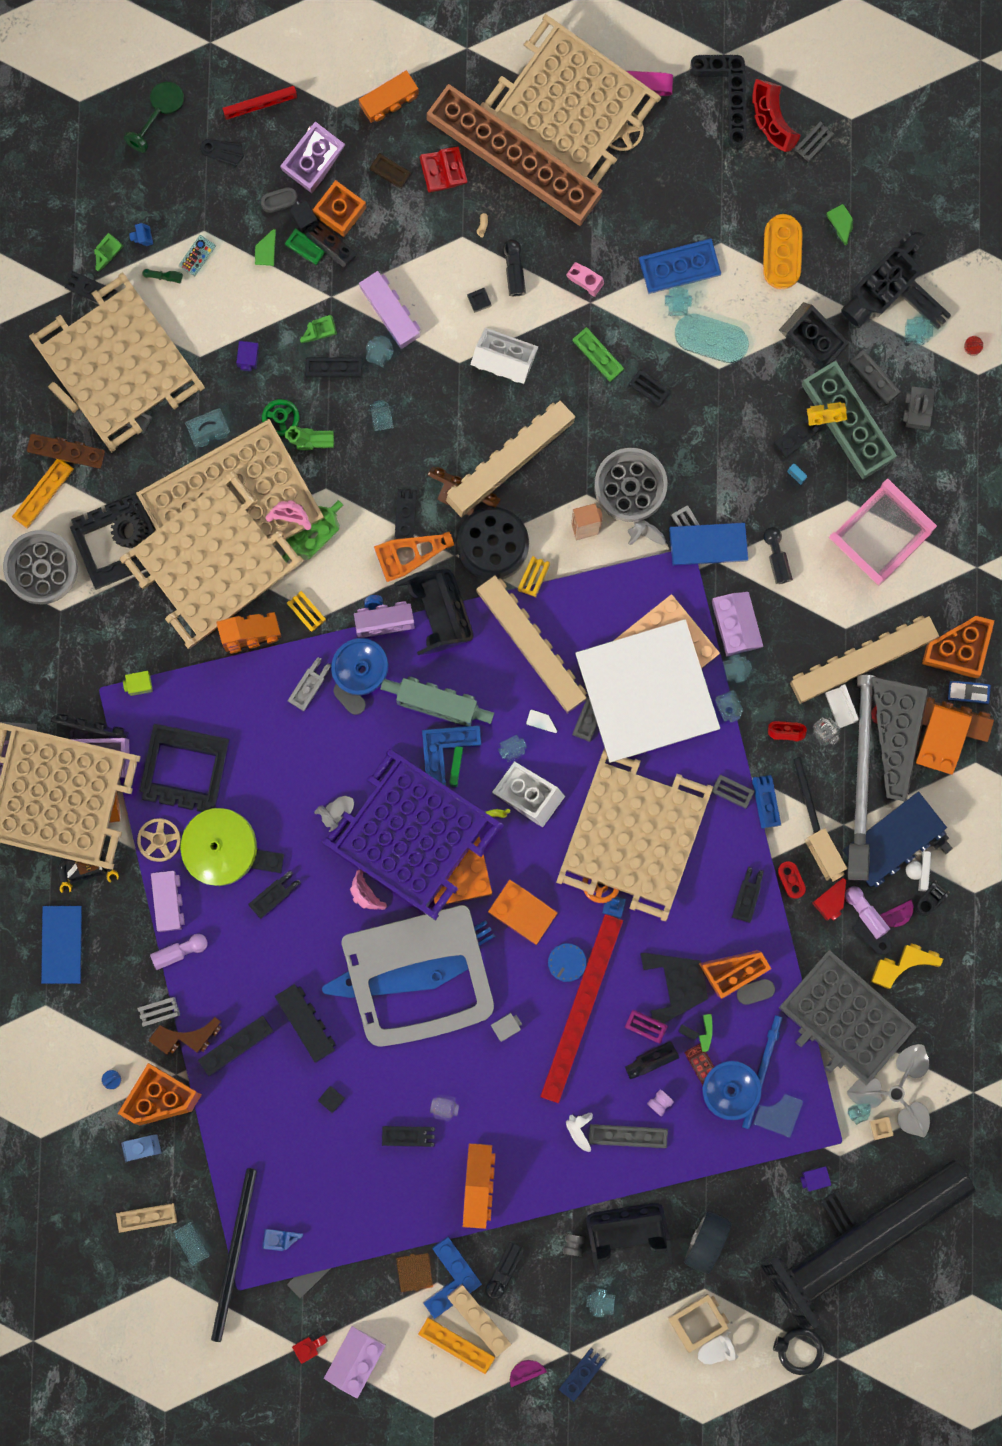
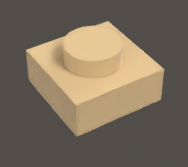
[869,1117,894,1140]

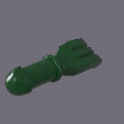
[142,269,183,284]

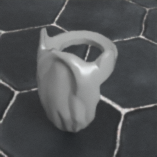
[628,520,666,545]
[314,796,354,832]

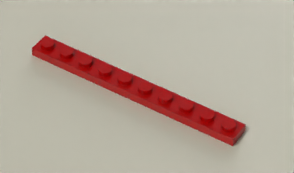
[540,914,623,1103]

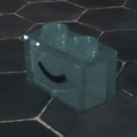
[185,408,230,447]

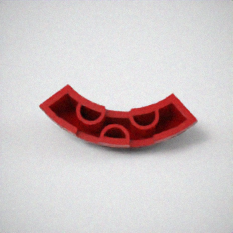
[753,79,801,152]

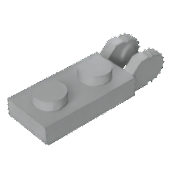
[288,657,331,711]

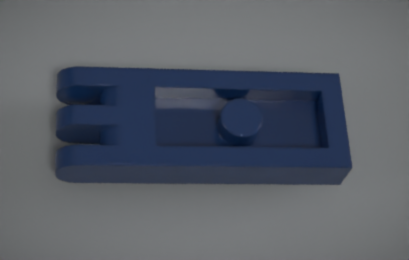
[558,1347,606,1402]

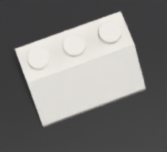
[471,328,538,384]

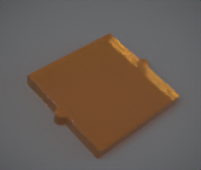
[396,1253,433,1292]

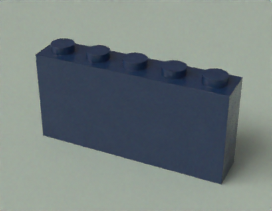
[842,791,947,888]

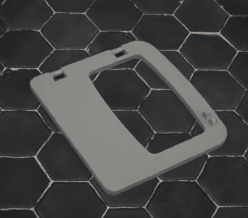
[342,905,494,1046]

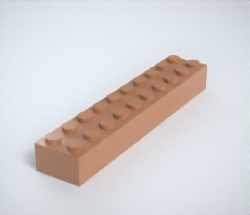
[427,84,603,226]

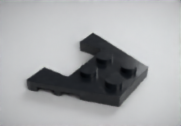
[640,953,708,1028]

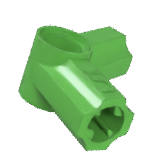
[285,426,334,450]

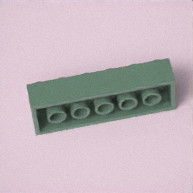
[802,360,897,480]

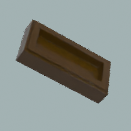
[369,153,411,189]

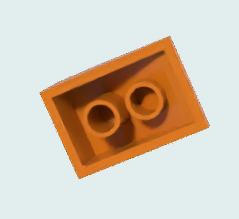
[916,705,972,775]
[488,880,557,945]

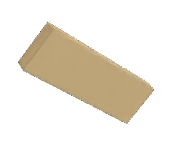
[116,1203,177,1233]

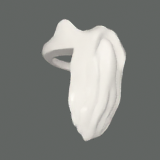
[566,1113,593,1152]
[698,1332,739,1365]

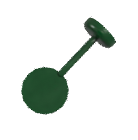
[124,82,184,153]

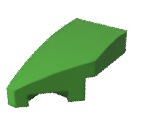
[827,204,853,245]
[255,229,276,266]
[94,233,124,272]
[300,315,337,343]
[699,1014,712,1052]

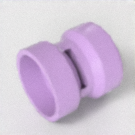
[647,1089,674,1116]

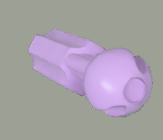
[845,886,890,939]
[150,934,208,970]

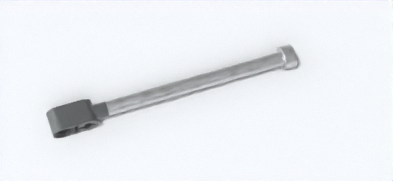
[848,675,876,880]

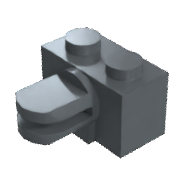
[903,386,935,430]

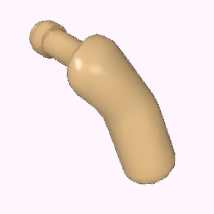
[477,213,488,237]

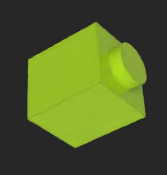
[123,671,153,696]

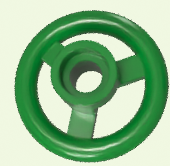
[262,399,300,436]

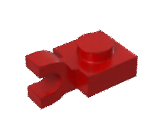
[292,1335,328,1364]

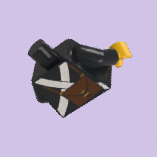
[58,850,119,893]

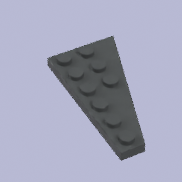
[872,677,929,802]

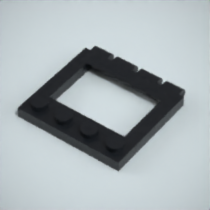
[70,494,154,590]
[140,724,230,812]

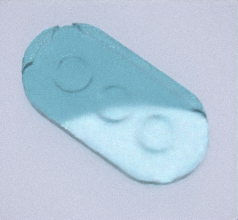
[675,314,749,363]

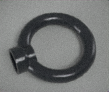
[773,1328,824,1375]

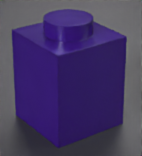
[236,341,259,371]
[800,1166,831,1191]

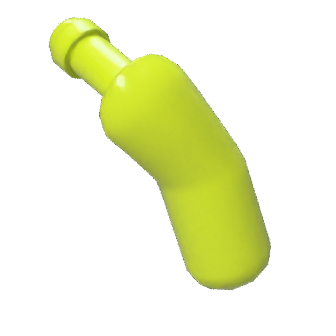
[485,809,510,818]

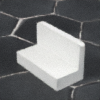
[825,684,859,729]

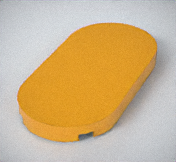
[763,214,802,289]

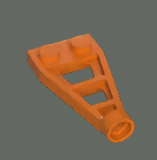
[374,531,454,582]

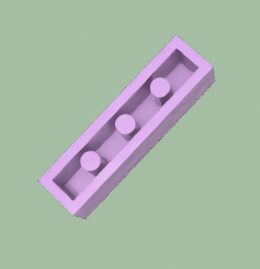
[359,271,421,349]

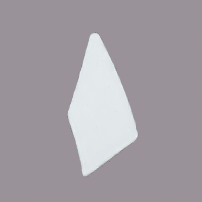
[526,710,557,733]

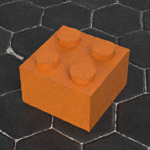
[313,180,366,237]

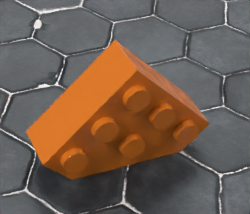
[216,612,282,654]
[922,616,994,679]
[434,837,492,906]
[118,1063,202,1126]
[463,1144,495,1229]

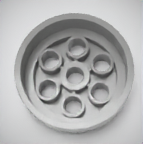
[594,448,668,522]
[3,530,78,604]

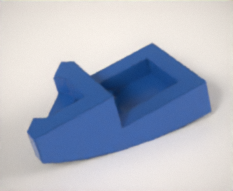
[262,1229,303,1251]

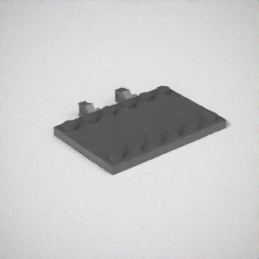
[779,950,917,1085]

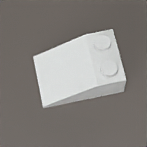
[492,761,565,827]

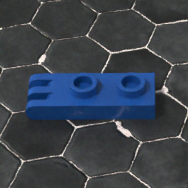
[752,775,781,829]

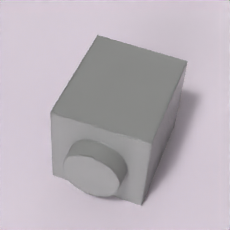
[491,1013,522,1042]

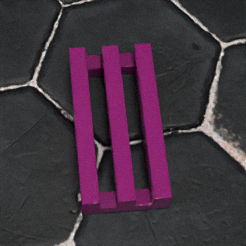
[625,1010,668,1044]

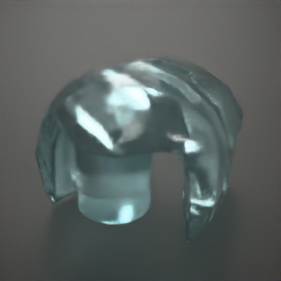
[847,1103,871,1125]

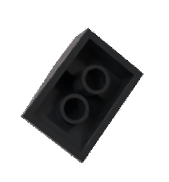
[779,302,849,369]

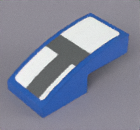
[948,681,991,704]

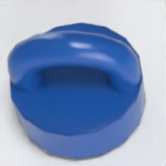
[364,595,383,611]
[102,1070,121,1089]

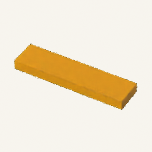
[12,459,74,529]
[418,1317,495,1374]

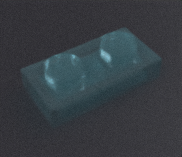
[173,1222,209,1266]

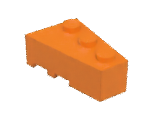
[699,950,771,999]

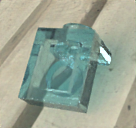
[370,400,394,431]

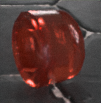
[964,336,984,356]

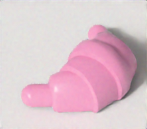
[266,500,312,530]
[350,870,387,910]

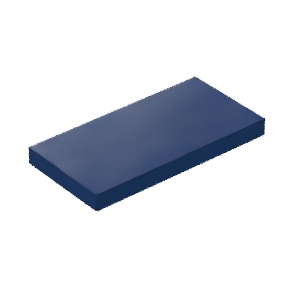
[639,238,721,294]
[669,523,748,566]
[41,906,82,984]

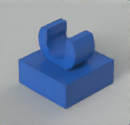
[129,223,153,246]
[602,894,626,918]

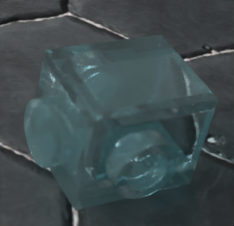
[665,287,692,316]
[905,317,933,345]
[366,336,394,368]
[723,654,752,683]
[715,690,743,722]
[498,735,527,762]
[586,1288,615,1317]

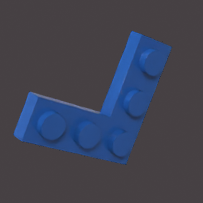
[422,726,481,786]
[423,1236,482,1319]

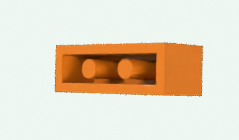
[359,70,419,123]

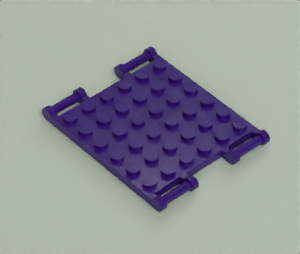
[321,749,504,921]

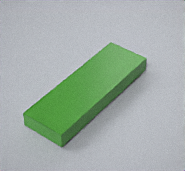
[572,327,624,382]

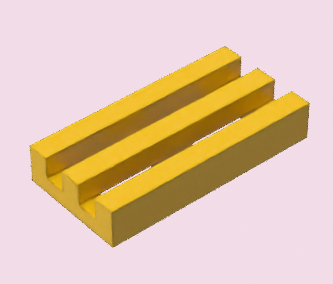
[518,556,550,597]
[287,591,326,632]

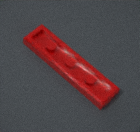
[222,86,297,120]

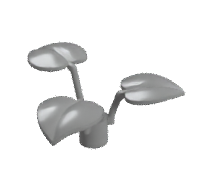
[847,1044,930,1137]

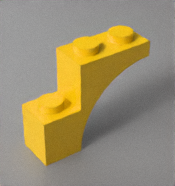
[871,943,943,989]

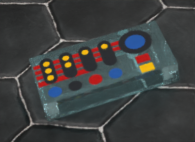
[179,235,216,277]

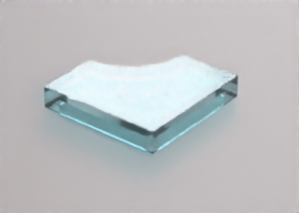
[753,1094,803,1137]

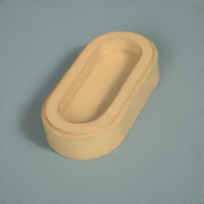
[48,382,79,413]

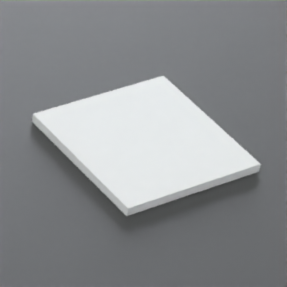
[575,619,720,763]

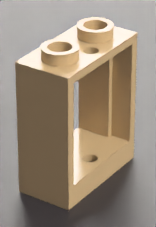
[805,828,847,881]
[668,1294,730,1353]

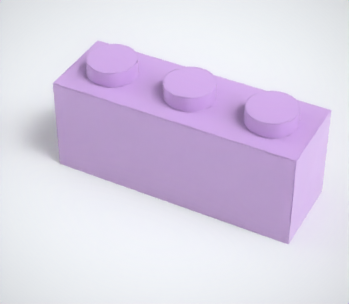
[151,871,185,932]

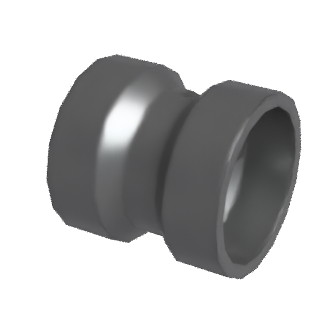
[563,1234,585,1257]

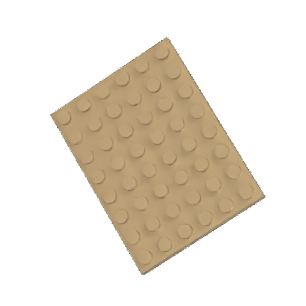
[136,419,324,546]

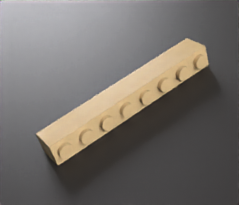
[446,401,575,518]
[476,576,587,714]
[790,616,940,704]

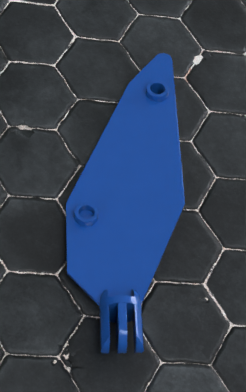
[322,920,496,998]

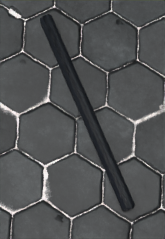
[211,1168,257,1342]

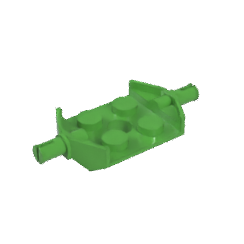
[282,500,344,563]

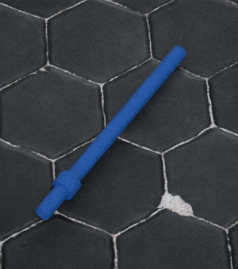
[742,1015,783,1129]

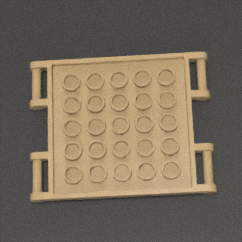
[480,14,661,187]
[29,272,205,453]
[119,471,304,649]
[0,723,141,870]
[556,748,713,922]

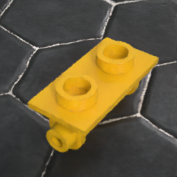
[807,402,847,426]

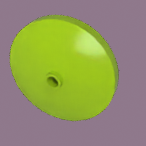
[181,808,257,886]

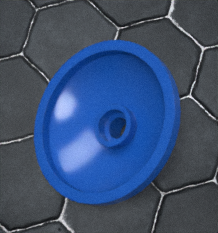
[331,638,388,695]
[703,1061,761,1120]

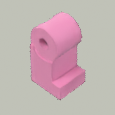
[566,262,604,297]

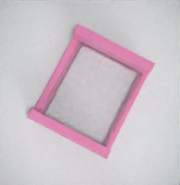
[829,479,937,586]

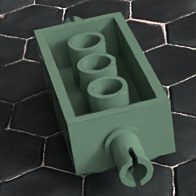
[381,677,494,727]

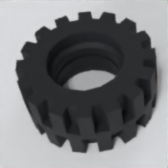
[110,513,148,548]

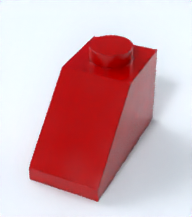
[813,878,846,921]

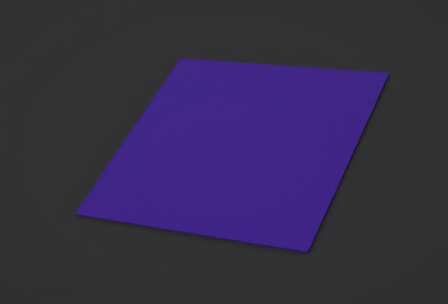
[99,552,842,1290]

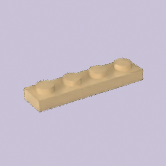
[447,1284,512,1357]

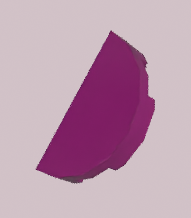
[880,900,914,927]
[509,1360,547,1387]

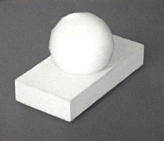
[906,851,931,891]

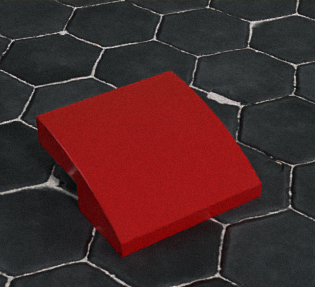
[420,147,467,193]

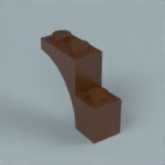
[148,1017,222,1055]

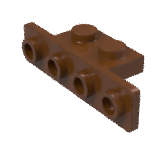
[27,434,105,469]
[428,467,501,515]

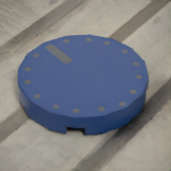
[548,944,586,982]

